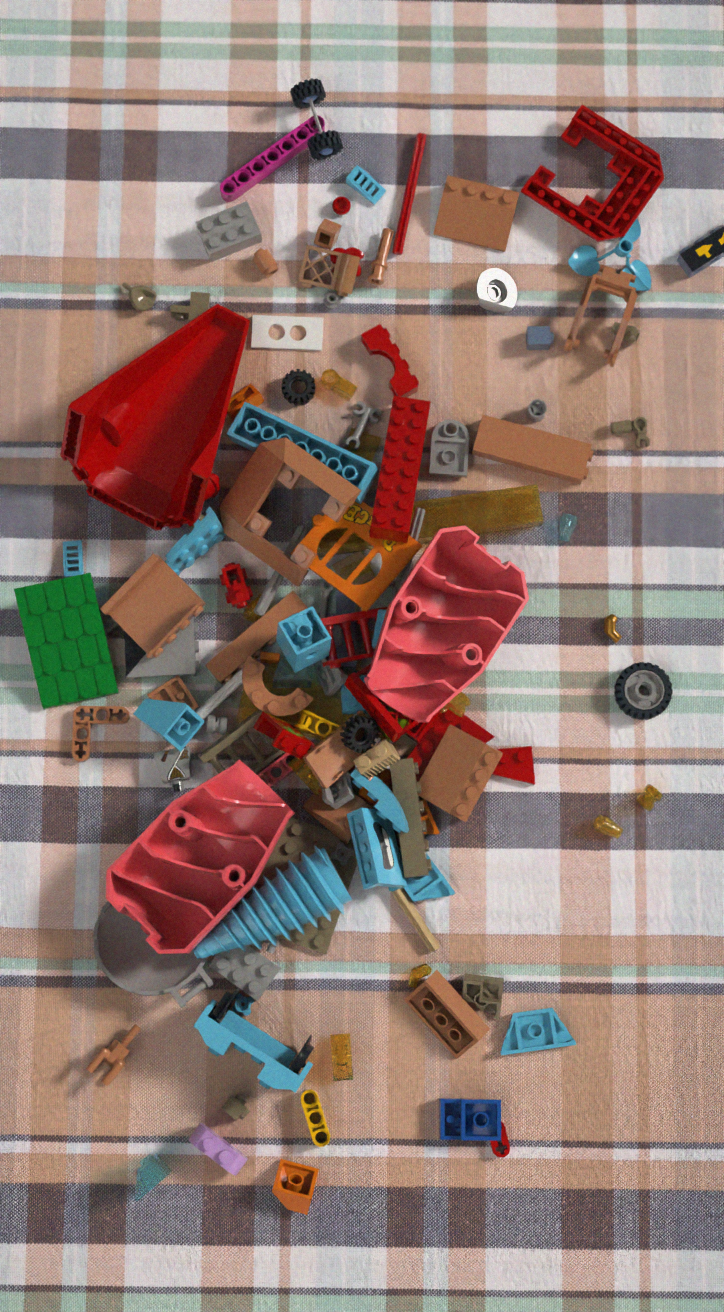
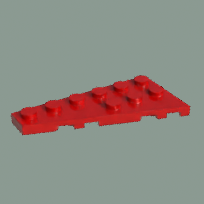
[388,703,495,794]

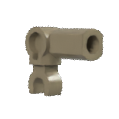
[610,417,650,448]

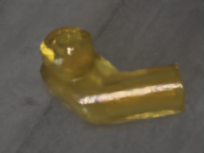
[407,964,432,989]

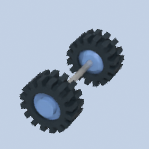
[290,78,343,160]

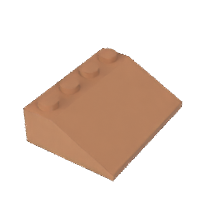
[433,175,520,252]
[418,724,503,822]

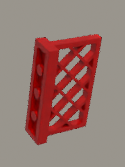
[344,664,421,743]

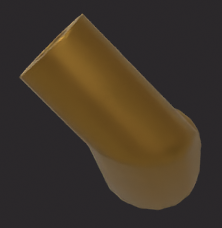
[604,614,622,643]

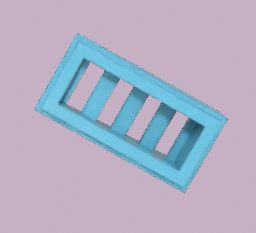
[346,165,386,205]
[63,540,84,578]

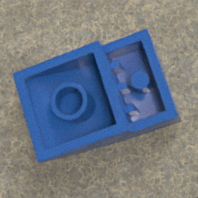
[439,1098,501,1141]

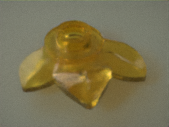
[440,692,471,717]

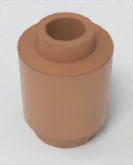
[253,248,279,277]

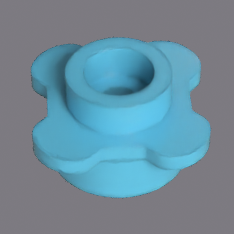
[232,993,254,1016]

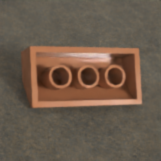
[404,970,490,1059]

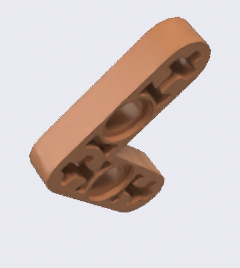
[72,706,130,762]

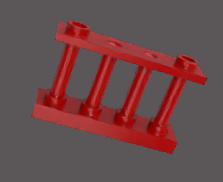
[320,606,388,669]

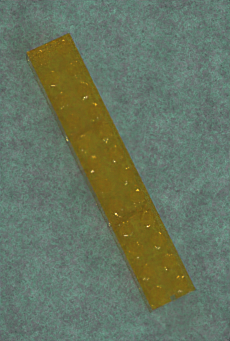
[311,484,543,558]

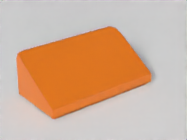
[227,383,264,422]

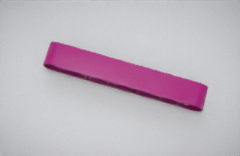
[220,115,325,202]

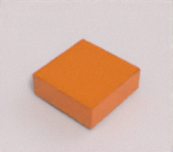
[260,652,280,664]

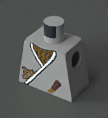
[153,746,191,793]

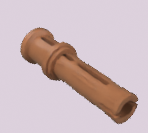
[367,228,394,285]

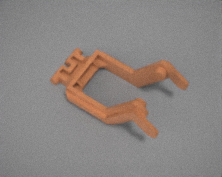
[563,264,638,367]

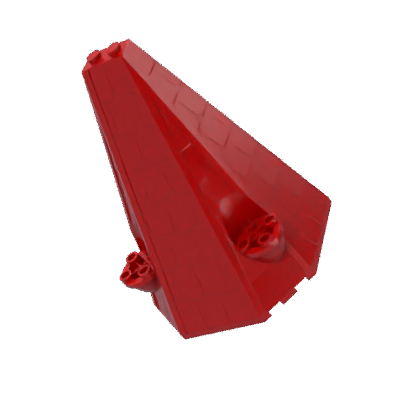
[60,304,250,531]

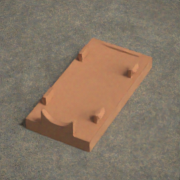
[303,711,382,789]

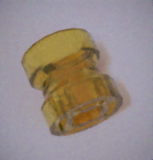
[636,784,663,811]

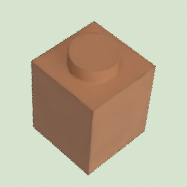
[314,219,342,250]

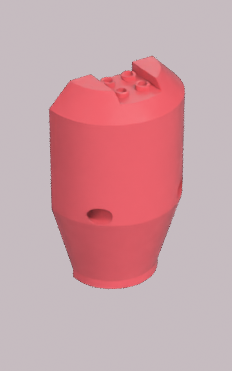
[364,526,529,723]
[106,759,295,954]

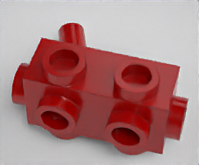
[219,562,253,609]

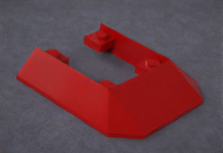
[521,104,664,242]

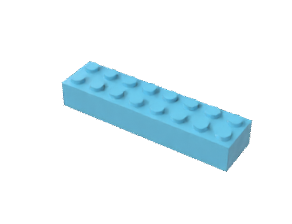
[227,402,379,504]

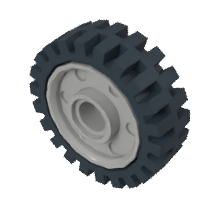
[614,662,673,720]

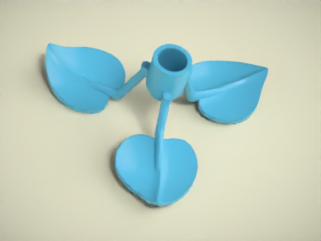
[568,219,651,291]

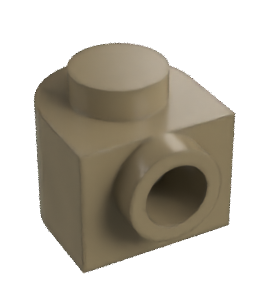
[222,1095,250,1120]

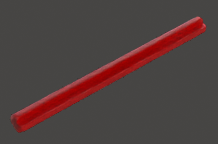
[392,133,426,255]

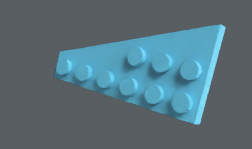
[165,506,226,576]

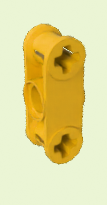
[294,709,341,740]

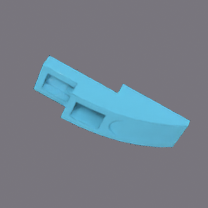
[350,769,409,833]

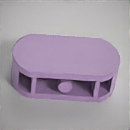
[188,1123,248,1176]

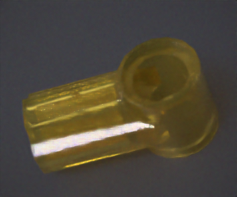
[321,369,358,401]

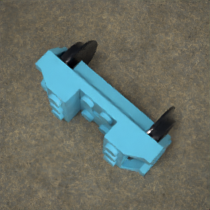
[193,988,314,1093]

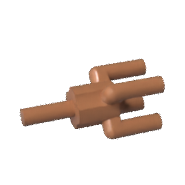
[86,1024,141,1086]

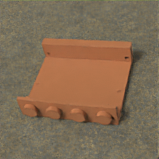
[100,554,206,658]

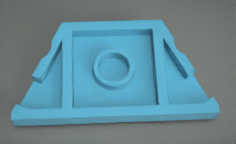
[399,850,455,902]
[500,1008,576,1056]

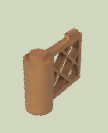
[298,245,360,297]

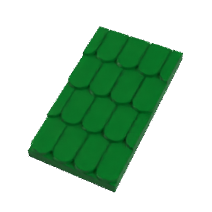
[14,573,119,710]

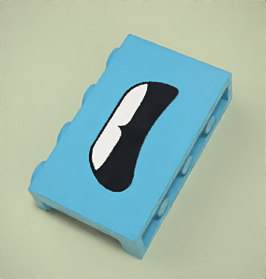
[347,807,407,892]

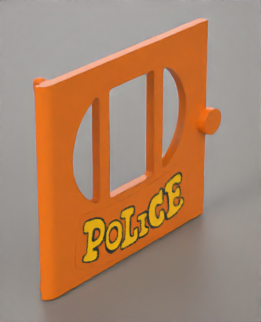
[290,501,422,612]

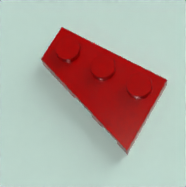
[492,746,535,785]

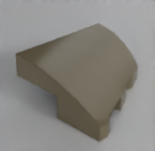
[462,973,504,1019]

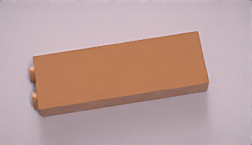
[471,414,594,484]

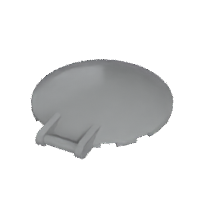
[93,901,214,1008]

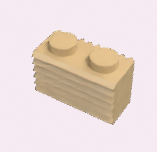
[353,739,400,779]

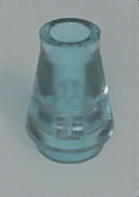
[558,513,578,542]

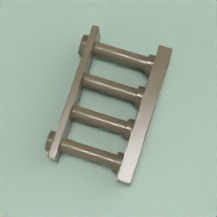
[198,709,286,773]

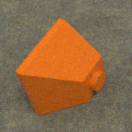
[272,1159,319,1215]

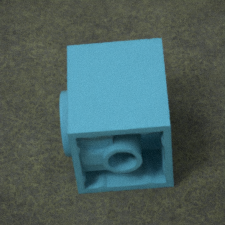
[276,606,332,673]

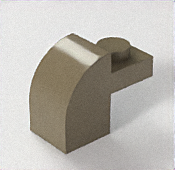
[170,292,211,322]

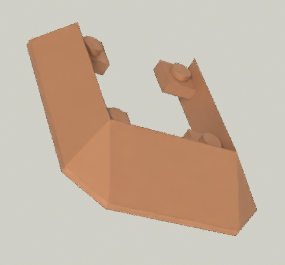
[220,437,362,587]

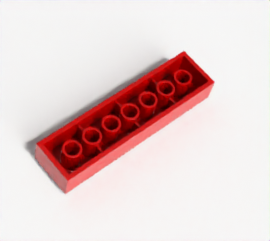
[369,395,431,543]

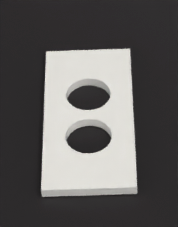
[251,315,323,351]

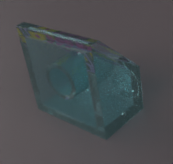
[135,1153,172,1202]

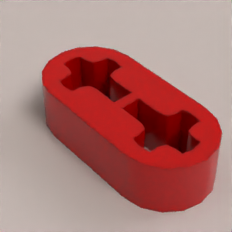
[490,1121,510,1158]

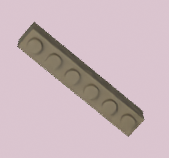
[390,758,432,879]

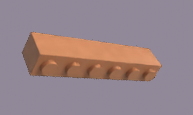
[205,591,308,685]

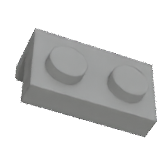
[319,770,354,809]

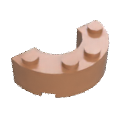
[242,655,314,716]

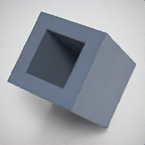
[526,326,554,350]

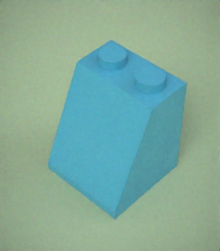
[133,699,205,752]

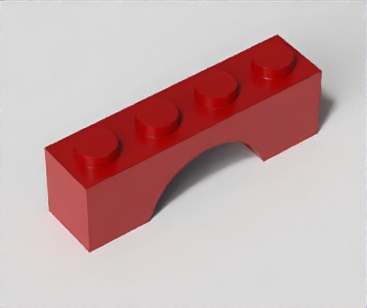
[361,324,419,397]

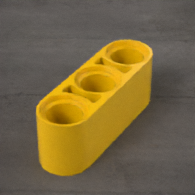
[301,1089,330,1147]

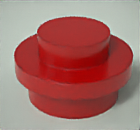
[332,197,351,215]

